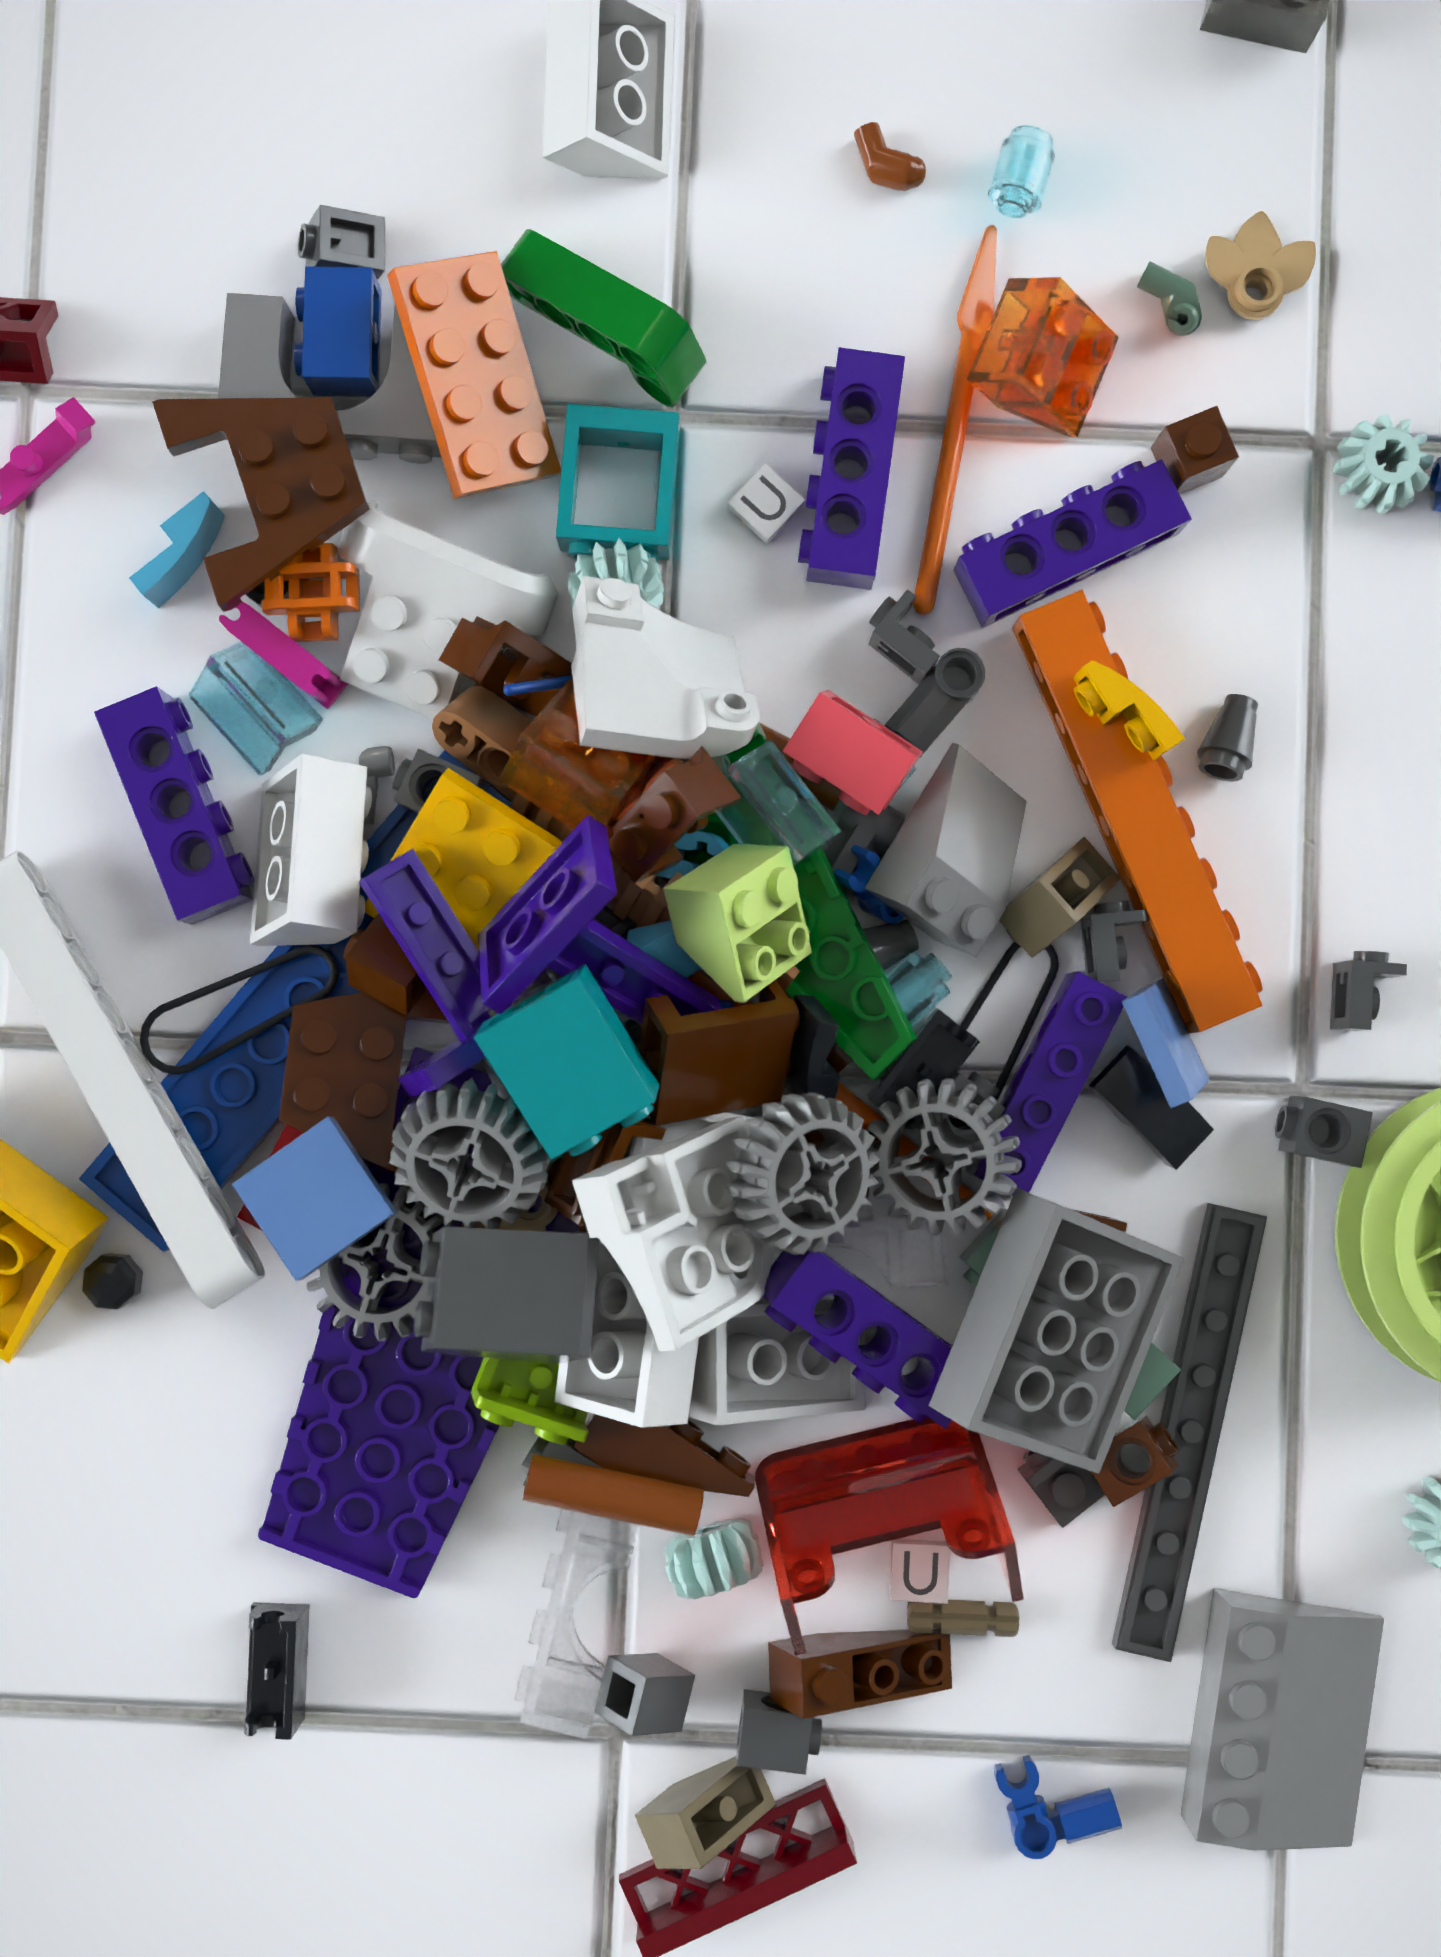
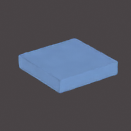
[1122,978,1210,1108]
[232,1116,398,1282]

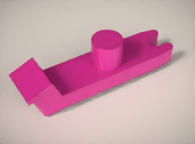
[0,397,96,515]
[218,602,348,710]

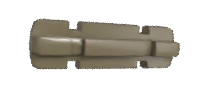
[907,1600,1020,1637]

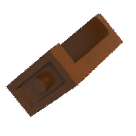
[639,980,800,1126]

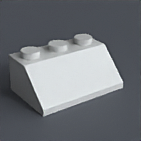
[543,0,674,179]
[250,753,372,946]
[554,1229,699,1428]

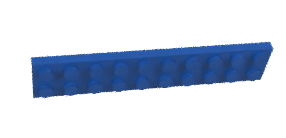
[79,750,512,1252]

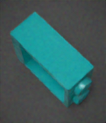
[556,404,681,563]

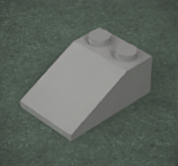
[865,742,1027,958]

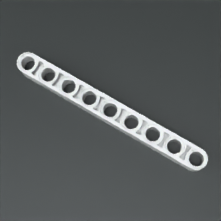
[0,850,265,1309]

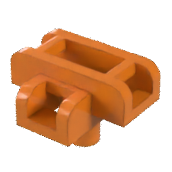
[262,543,360,642]

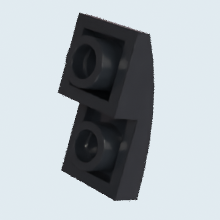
[785,994,840,1099]
[1088,1045,1214,1170]

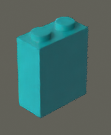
[474,964,660,1160]

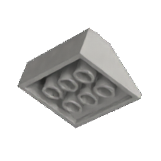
[929,1188,1184,1474]
[1180,1588,1384,1851]

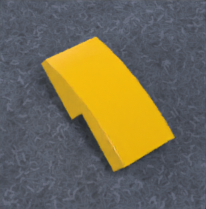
[1073,660,1185,761]

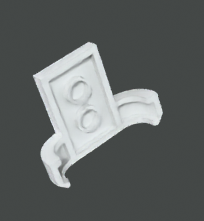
[337,501,559,719]

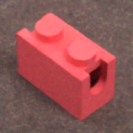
[783,690,923,815]

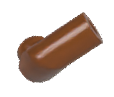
[854,122,926,191]

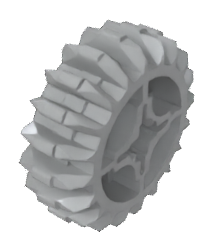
[389,1077,550,1229]
[867,1078,1022,1236]
[725,1092,881,1255]
[306,1183,444,1341]

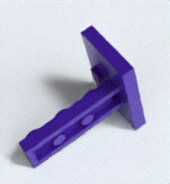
[478,815,721,1024]
[359,848,563,1098]

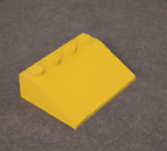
[0,1139,109,1364]

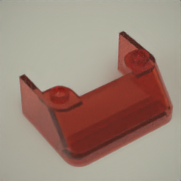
[755,1416,1024,1656]

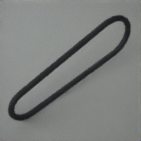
[948,942,1059,1127]
[140,945,339,1075]

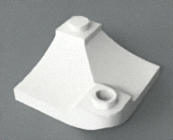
[571,575,760,759]
[572,1116,775,1351]

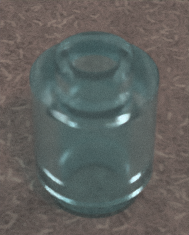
[988,125,1055,218]
[886,951,952,1027]

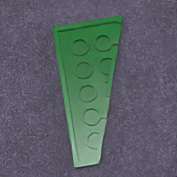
[683,722,917,1080]

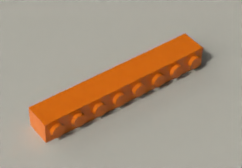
[1012,589,1263,1033]

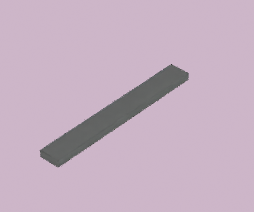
[1112,1203,1267,1662]

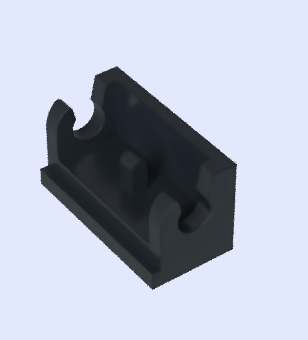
[867,1007,980,1130]
[244,1602,310,1740]

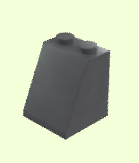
[414,1227,599,1364]

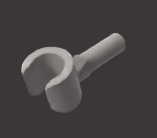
[358,746,395,825]

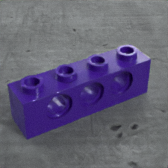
[798,347,905,590]
[953,459,1192,629]
[94,686,255,925]
[965,971,1127,1197]
[762,1250,953,1429]

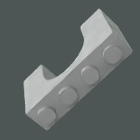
[218,293,442,464]

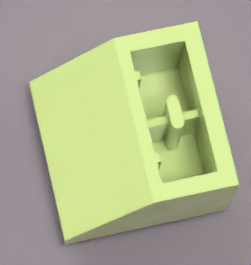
[664,844,812,1002]

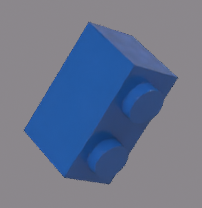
[294,266,382,397]

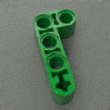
[501,229,707,408]

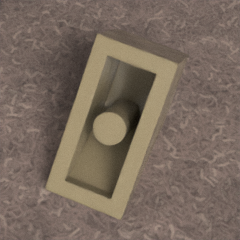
[999,836,1121,958]
[635,1756,776,1869]

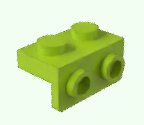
[471,1358,589,1445]

